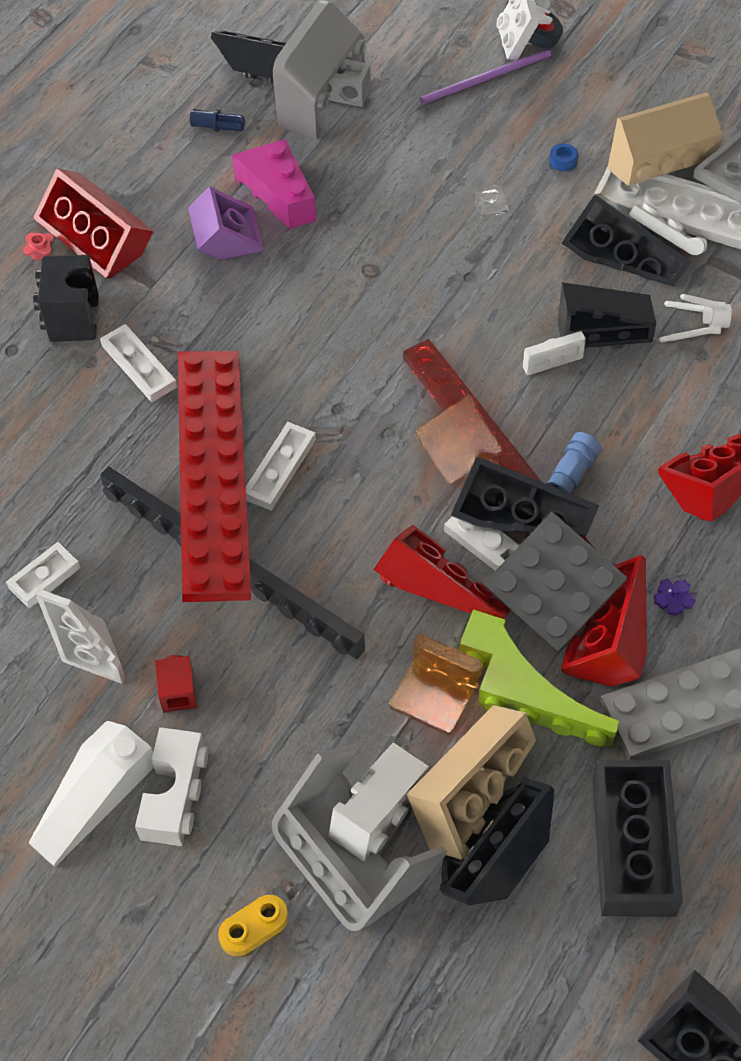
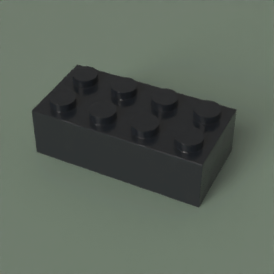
[593,760,683,917]

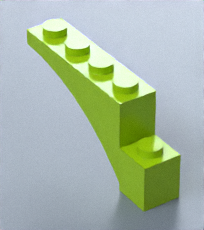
[459,610,620,748]

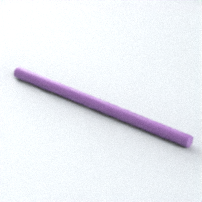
[420,49,551,105]

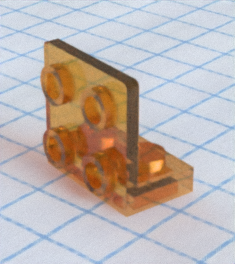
[414,395,502,484]
[389,633,482,735]

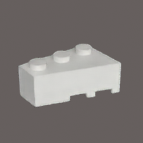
[328,743,429,862]

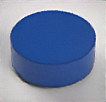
[550,144,578,171]

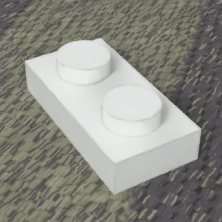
[6,542,81,608]

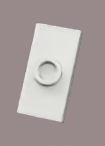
[523,331,586,375]

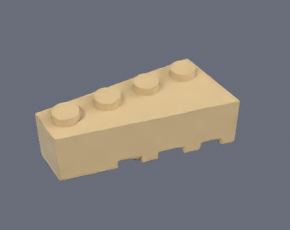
[407,705,536,860]

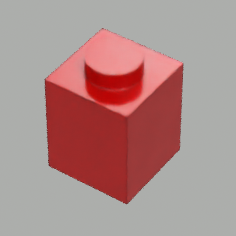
[155,655,197,713]

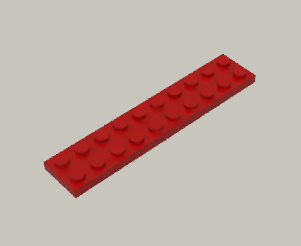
[177,351,251,602]

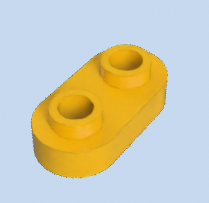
[218,895,288,957]

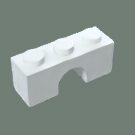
[135,727,209,846]

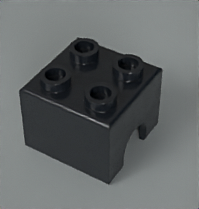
[33,255,99,342]

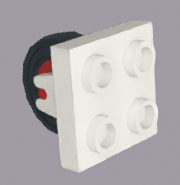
[497,0,563,61]

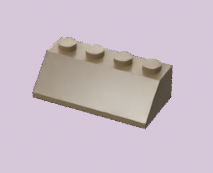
[607,92,722,186]

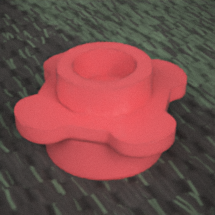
[23,233,54,260]

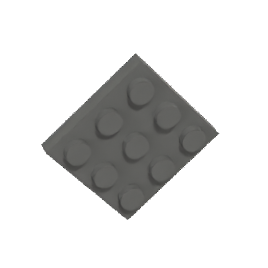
[483,512,627,654]

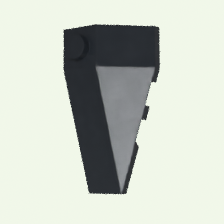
[562,193,692,286]
[451,456,599,537]
[638,970,741,1061]

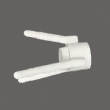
[659,294,732,343]

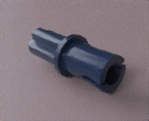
[190,109,245,132]

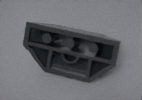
[211,29,286,83]
[440,777,555,906]

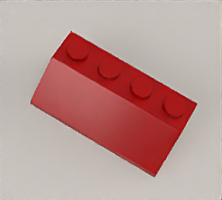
[34,168,154,279]

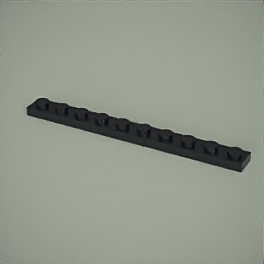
[100,466,365,659]

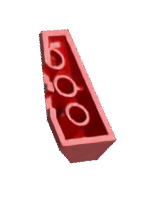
[658,433,741,522]
[373,524,510,619]
[561,555,647,687]

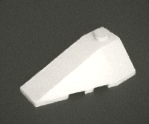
[36,589,126,684]

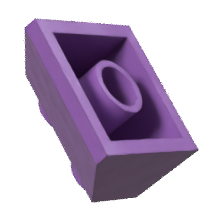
[188,186,264,260]

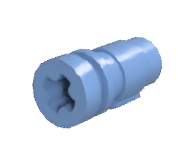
[547,432,602,494]

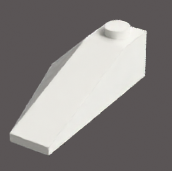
[29,721,154,867]

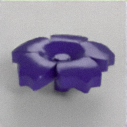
[653,578,696,616]

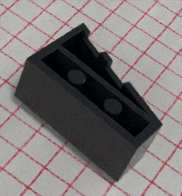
[558,282,656,348]

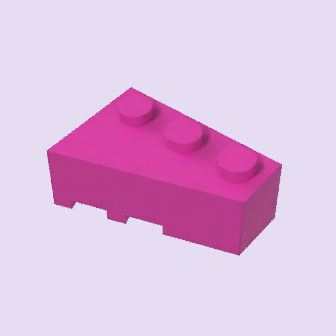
[232,139,316,229]

